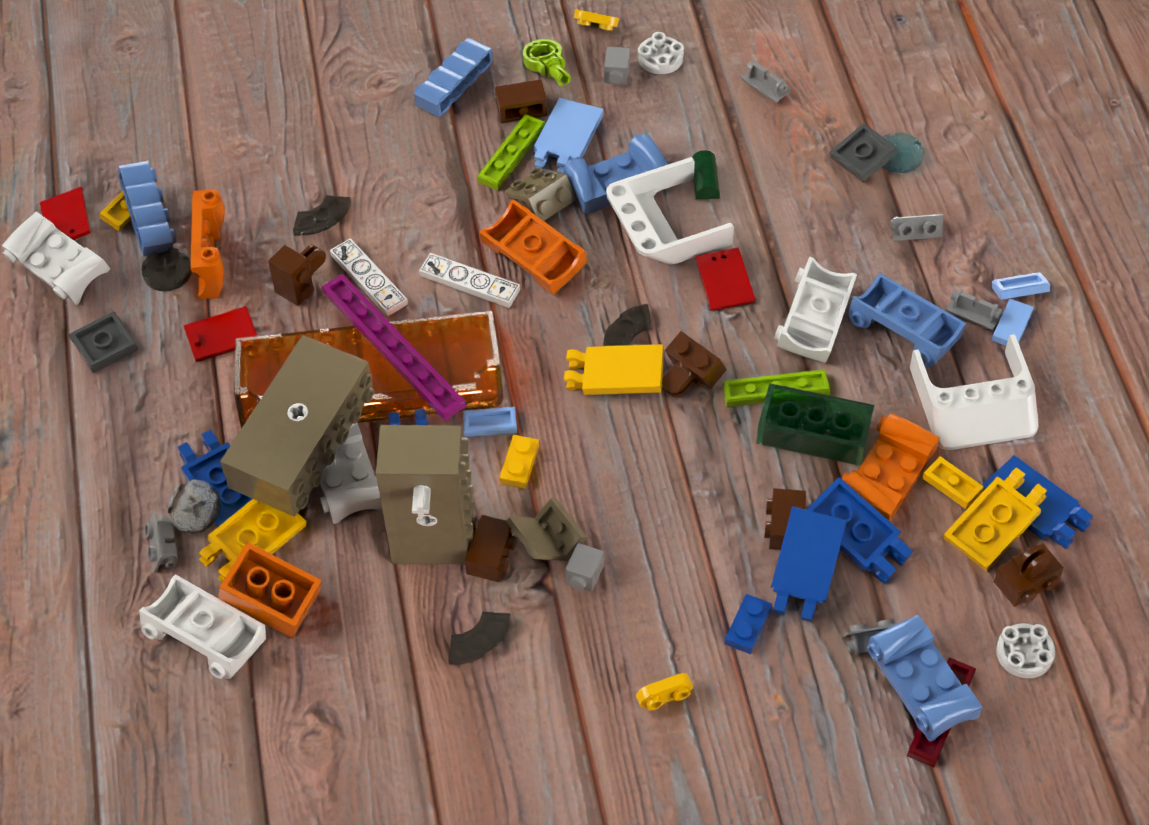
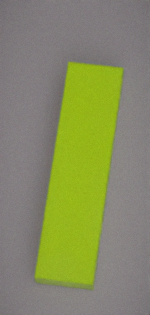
[477,114,546,191]
[722,369,830,407]

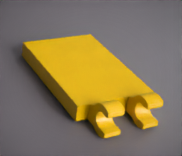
[564,344,664,395]
[944,468,1047,572]
[199,499,307,582]

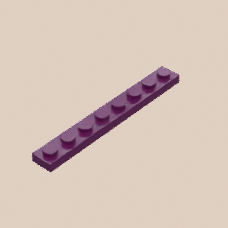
[322,274,466,421]

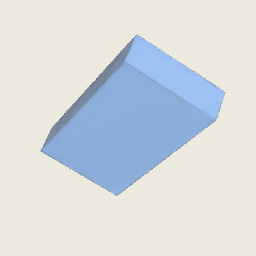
[992,272,1050,300]
[991,299,1034,346]
[463,407,517,437]

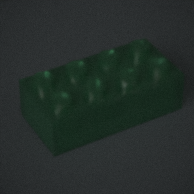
[756,383,874,466]

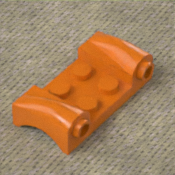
[191,189,225,300]
[479,199,587,295]
[842,413,940,522]

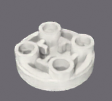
[638,32,684,74]
[996,623,1055,678]

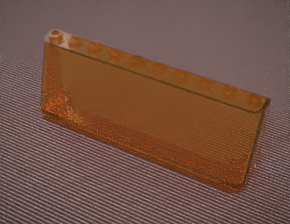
[234,311,503,429]

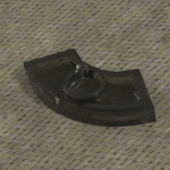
[293,195,351,236]
[603,304,651,346]
[448,612,511,665]

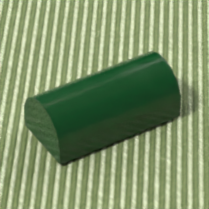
[692,150,720,200]

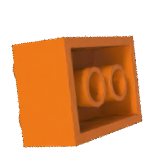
[218,542,322,639]

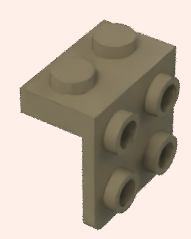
[505,168,577,221]
[507,498,588,561]

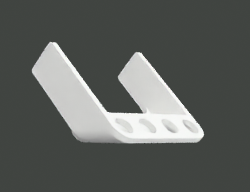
[606,157,734,265]
[910,334,1039,450]

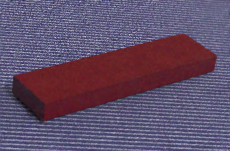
[907,657,976,768]

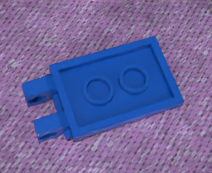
[178,430,252,528]
[982,455,1093,549]
[806,477,913,583]
[771,506,847,622]

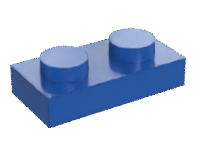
[724,594,772,654]

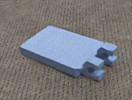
[534,98,603,173]

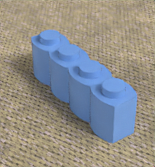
[414,38,493,117]
[118,161,176,257]

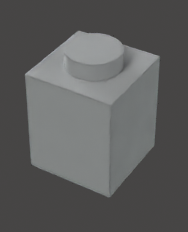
[604,47,630,85]
[565,543,604,592]

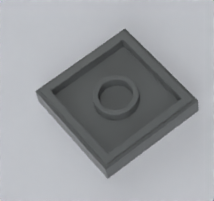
[829,123,898,182]
[68,311,139,373]

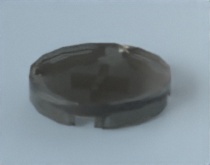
[141,248,192,292]
[167,479,221,534]

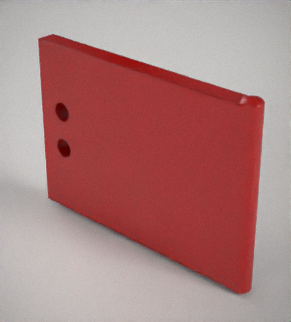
[39,187,91,240]
[695,247,756,311]
[183,306,260,362]

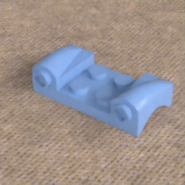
[563,134,668,215]
[848,273,966,367]
[867,614,983,742]

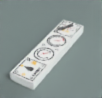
[330,238,408,317]
[419,253,520,308]

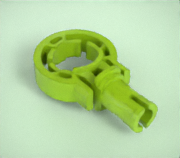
[523,39,571,86]

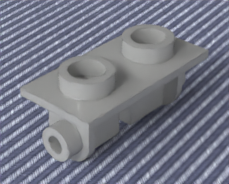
[741,61,792,103]
[890,214,943,241]
[946,289,1003,331]
[144,511,178,572]
[843,619,898,655]

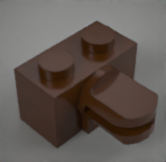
[268,244,326,306]
[662,331,727,397]
[994,543,1064,607]

